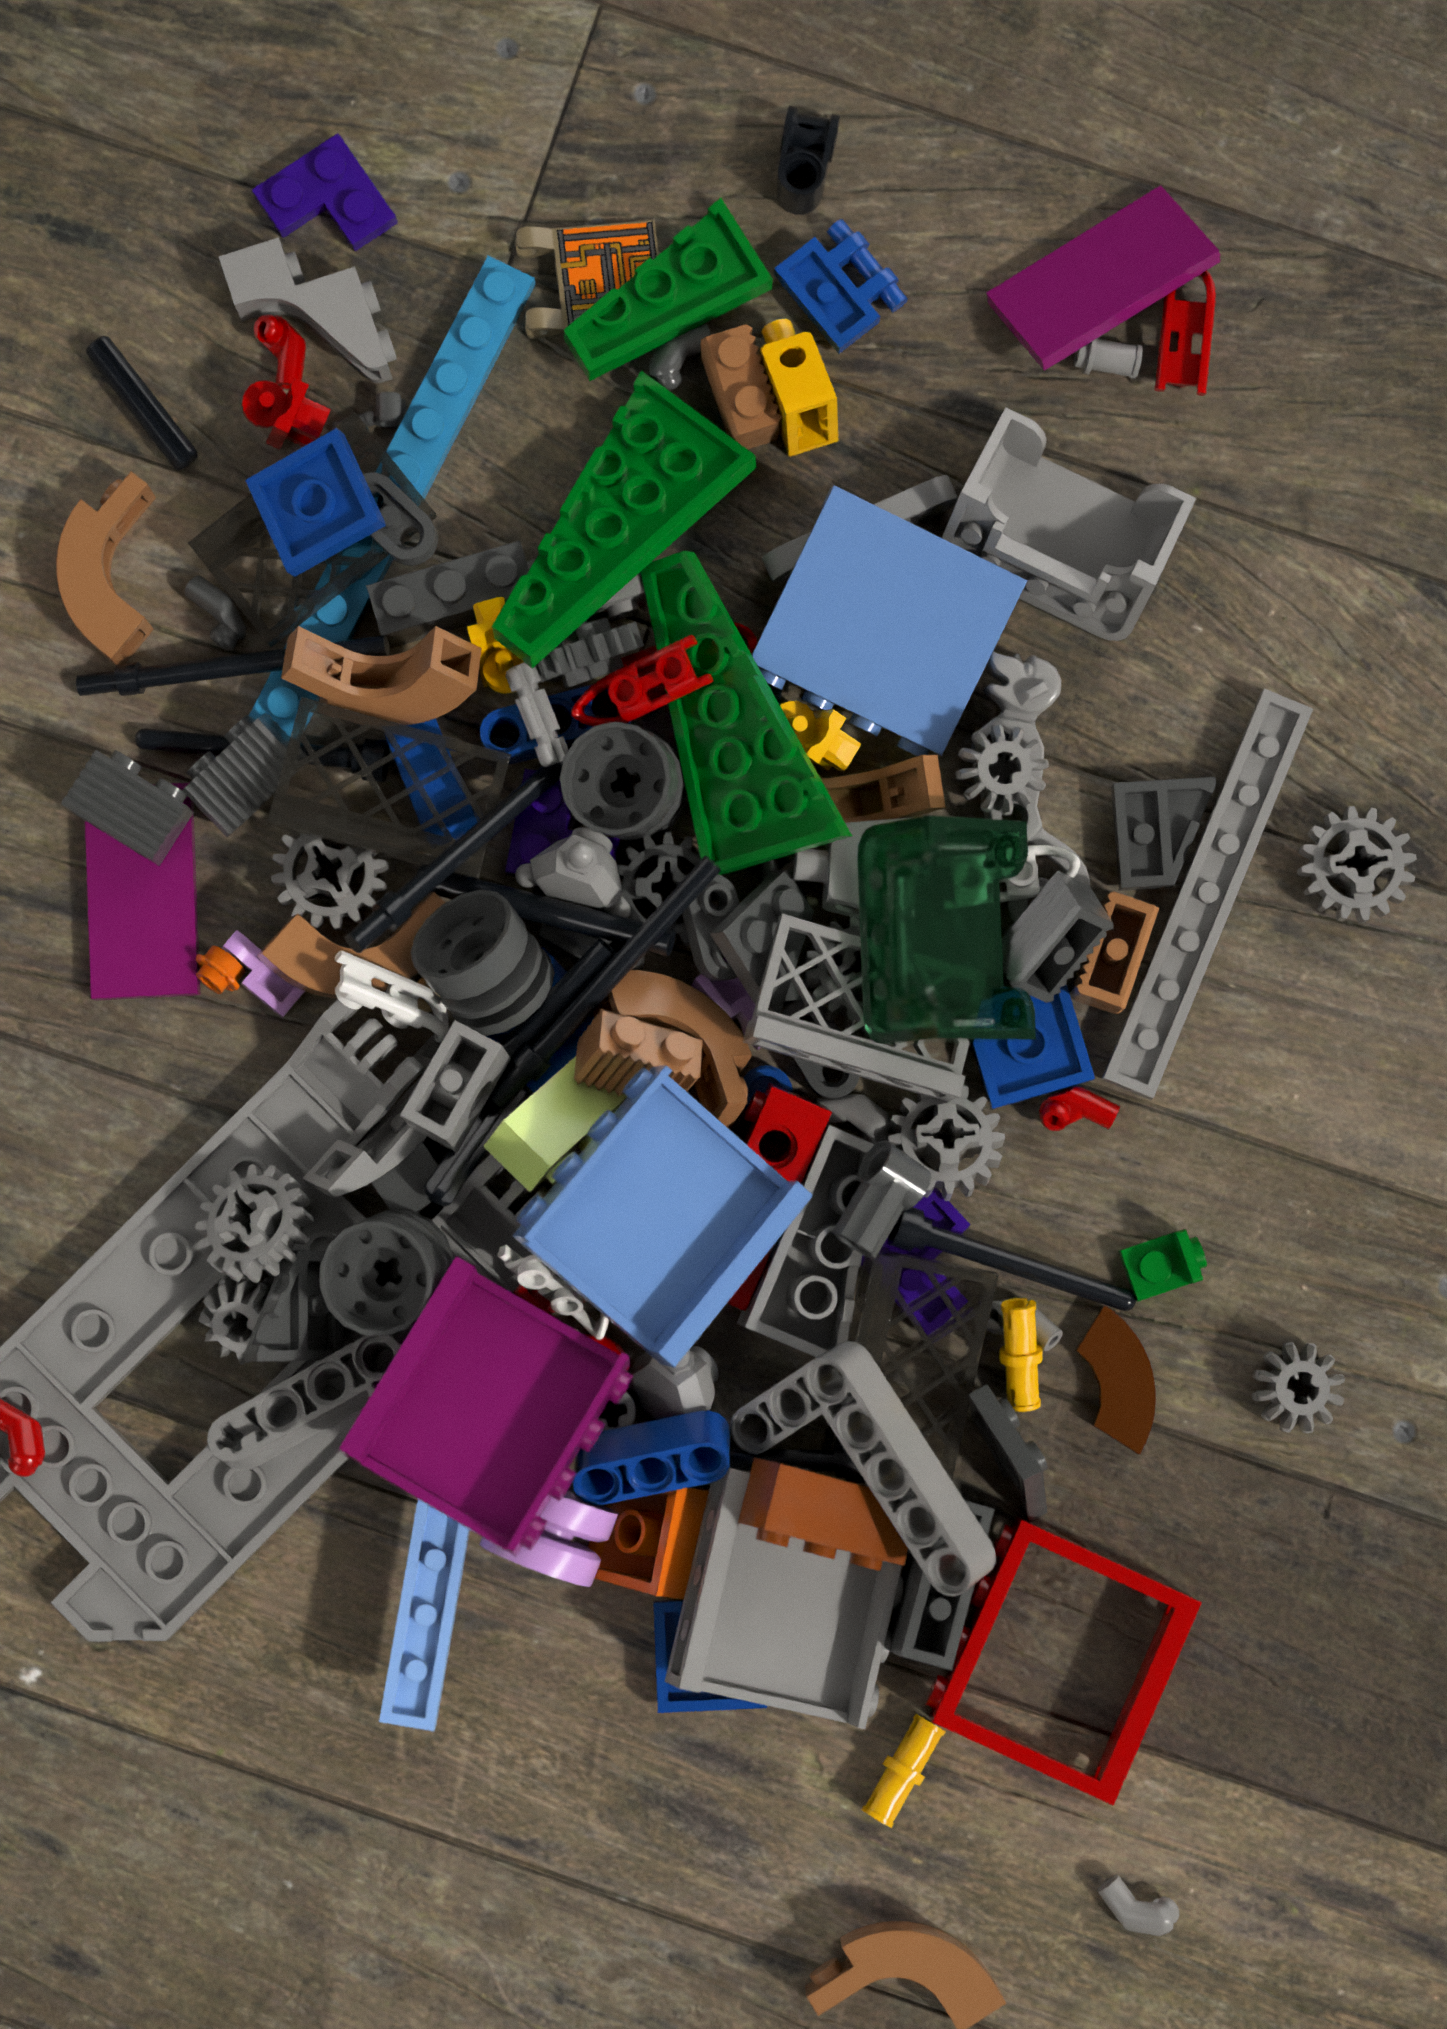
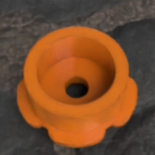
[195,945,245,994]

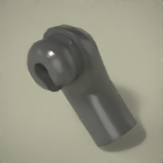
[649,324,711,390]
[185,575,247,651]

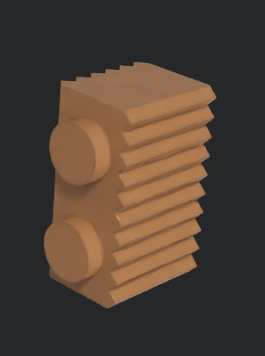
[701,324,782,449]
[1069,892,1159,1015]
[574,1009,703,1097]

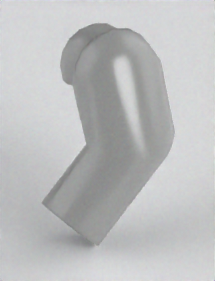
[1097,1875,1180,1936]

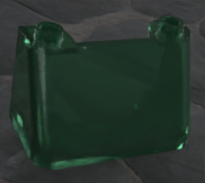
[857,815,1036,1044]

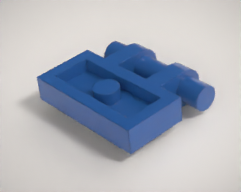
[774,219,908,354]

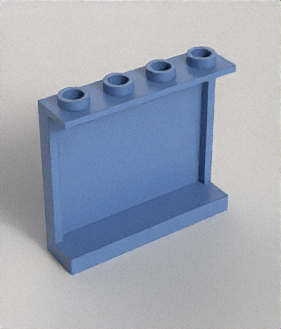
[751,485,1027,756]
[513,1065,813,1368]

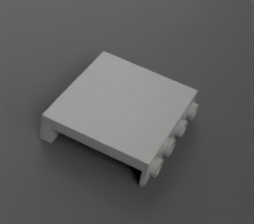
[665,1468,910,1729]

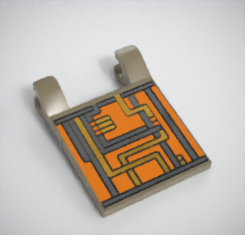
[515,220,659,339]

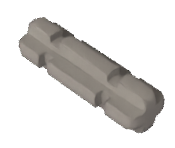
[506,662,569,767]

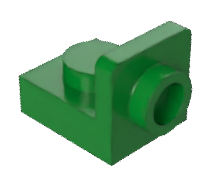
[1118,1229,1207,1302]

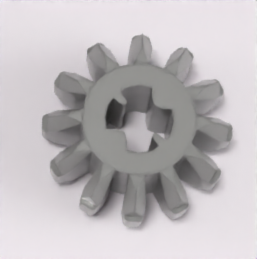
[955,723,1049,816]
[198,1275,273,1365]
[1252,1342,1345,1434]

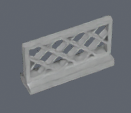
[743,913,987,1102]

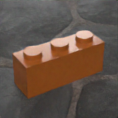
[738,1458,908,1571]

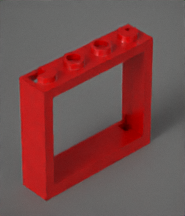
[925,1517,1202,1806]

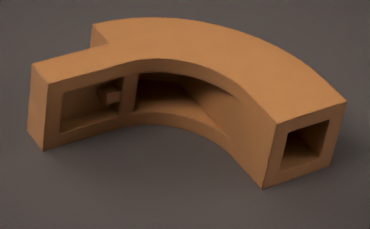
[56,471,156,666]
[281,626,482,727]
[821,755,946,823]
[256,892,446,998]
[592,970,752,1130]
[805,1921,1007,2029]

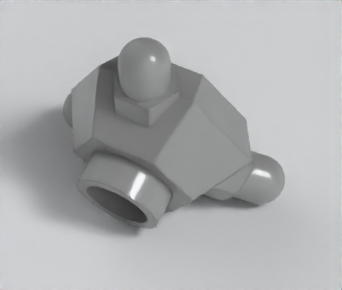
[515,827,631,918]
[626,1346,719,1447]

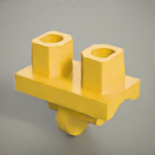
[467,597,524,694]
[779,701,861,771]

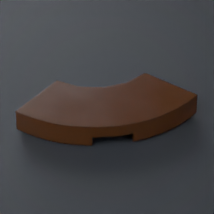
[1074,1305,1156,1455]

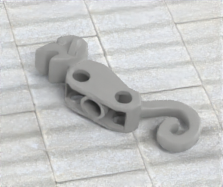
[970,651,1090,923]

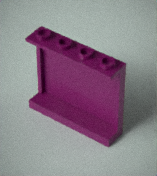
[339,1256,634,1557]

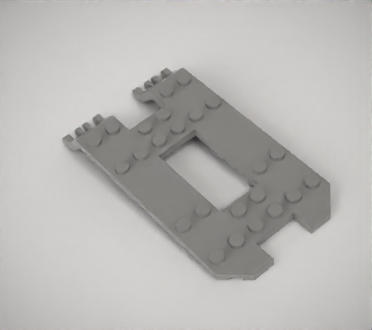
[0,999,549,1642]

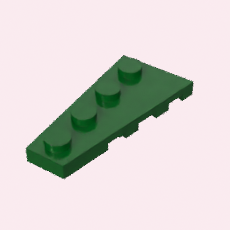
[563,198,773,381]

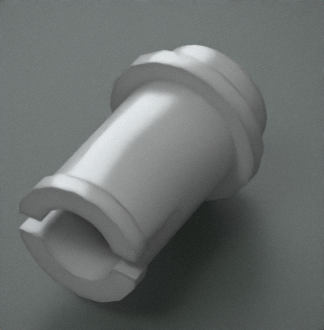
[1073,339,1143,379]

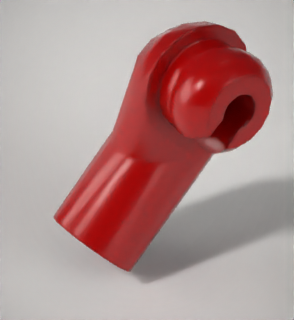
[254,314,306,390]
[1039,1086,1120,1131]
[0,1398,45,1477]

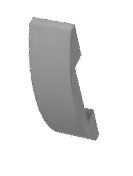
[302,1024,451,1197]

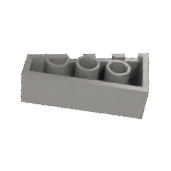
[736,1125,875,1357]

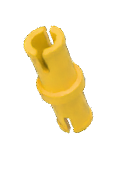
[999,1298,1043,1412]
[861,1713,946,1828]

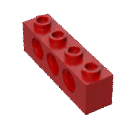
[727,1082,832,1311]

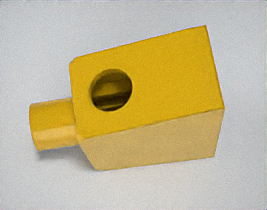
[760,319,838,457]

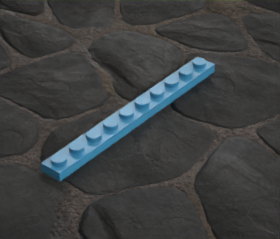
[249,255,536,743]

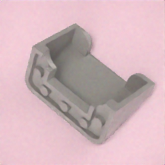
[942,407,1197,641]

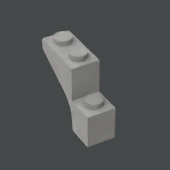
[219,237,397,383]

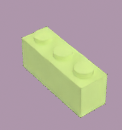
[483,1056,627,1192]

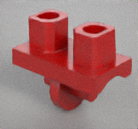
[241,378,331,450]

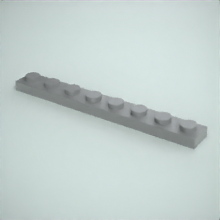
[1101,688,1313,1100]

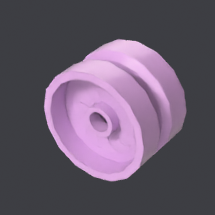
[479,1488,619,1587]

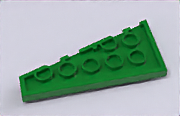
[492,370,756,668]
[641,551,852,875]

